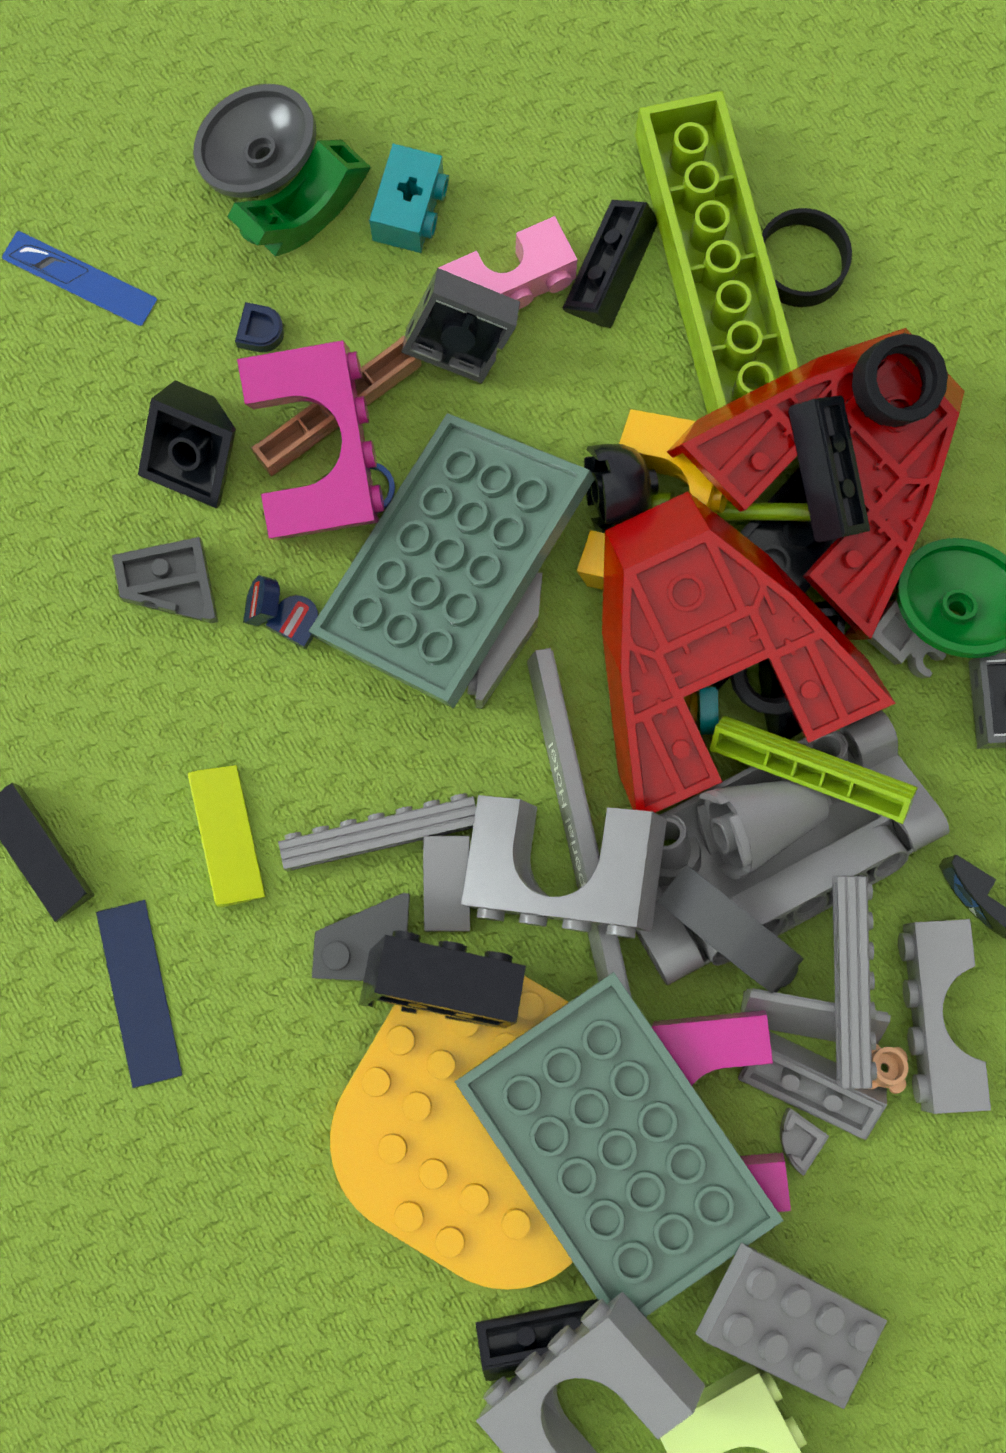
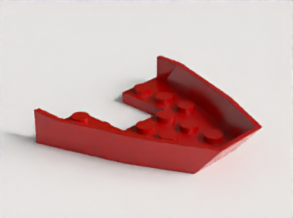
[667,328,964,640]
[602,491,895,813]

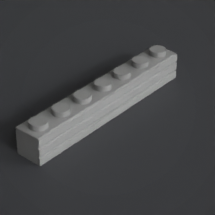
[278,793,476,872]
[832,876,877,1089]

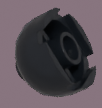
[584,444,659,533]

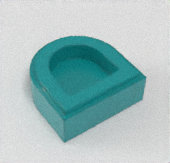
[699,687,719,735]

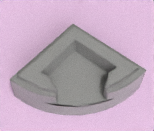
[780,1107,829,1176]

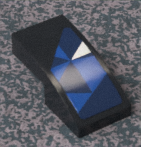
[939,855,1006,938]

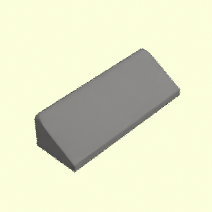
[740,988,891,1044]
[738,1031,887,1140]

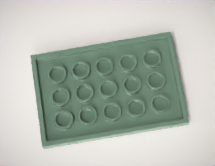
[308,413,595,709]
[455,972,784,1317]

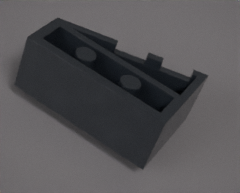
[359,931,526,1029]

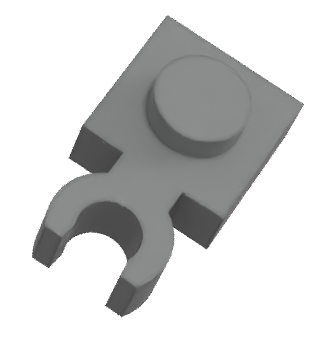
[867,600,946,678]

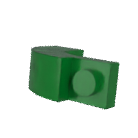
[227,139,371,256]

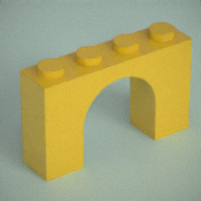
[577,409,728,590]

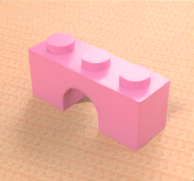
[439,216,578,309]

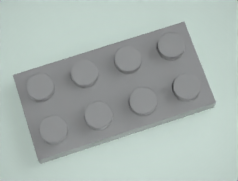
[695,1242,887,1409]

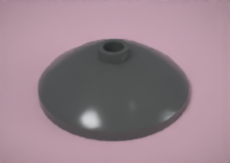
[193,84,316,198]

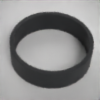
[762,208,852,307]

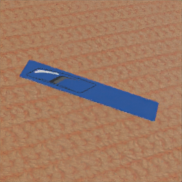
[2,231,157,326]

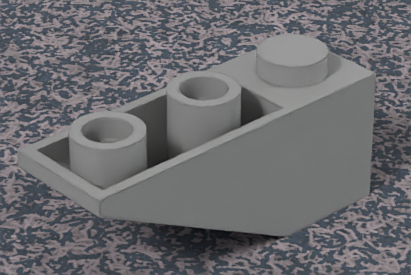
[467,572,543,709]

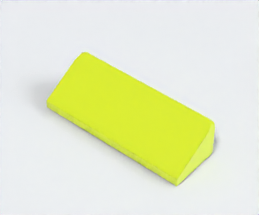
[188,765,266,908]

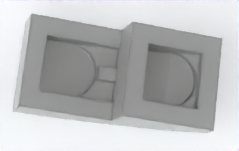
[423,836,470,932]

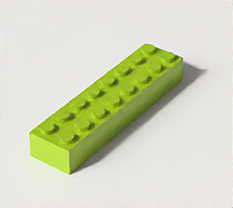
[635,91,798,414]

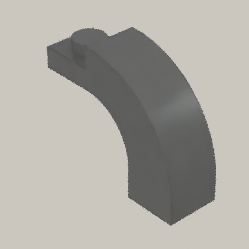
[657,864,804,993]

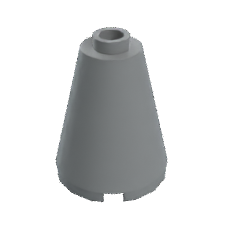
[697,780,832,880]

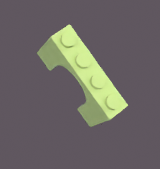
[660,1363,807,1453]

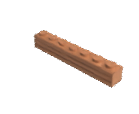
[251,336,422,477]

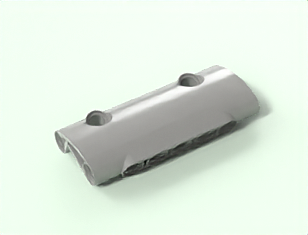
[636,710,950,985]

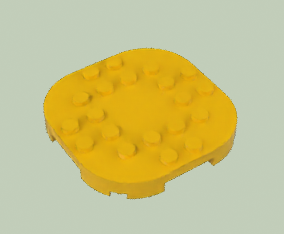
[330,976,573,1290]

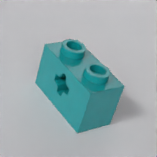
[369,144,449,253]

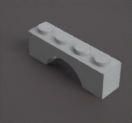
[898,919,991,1114]

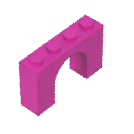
[237,340,384,540]
[652,1010,791,1212]

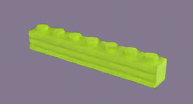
[709,715,918,824]

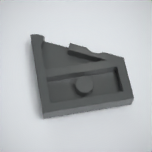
[112,537,218,623]
[312,893,410,981]

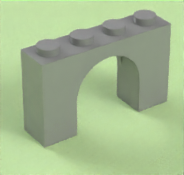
[461,795,667,938]
[476,1292,705,1453]

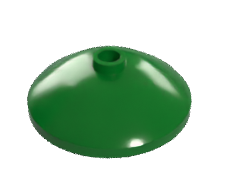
[896,538,1006,658]

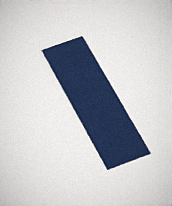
[96,900,182,1088]

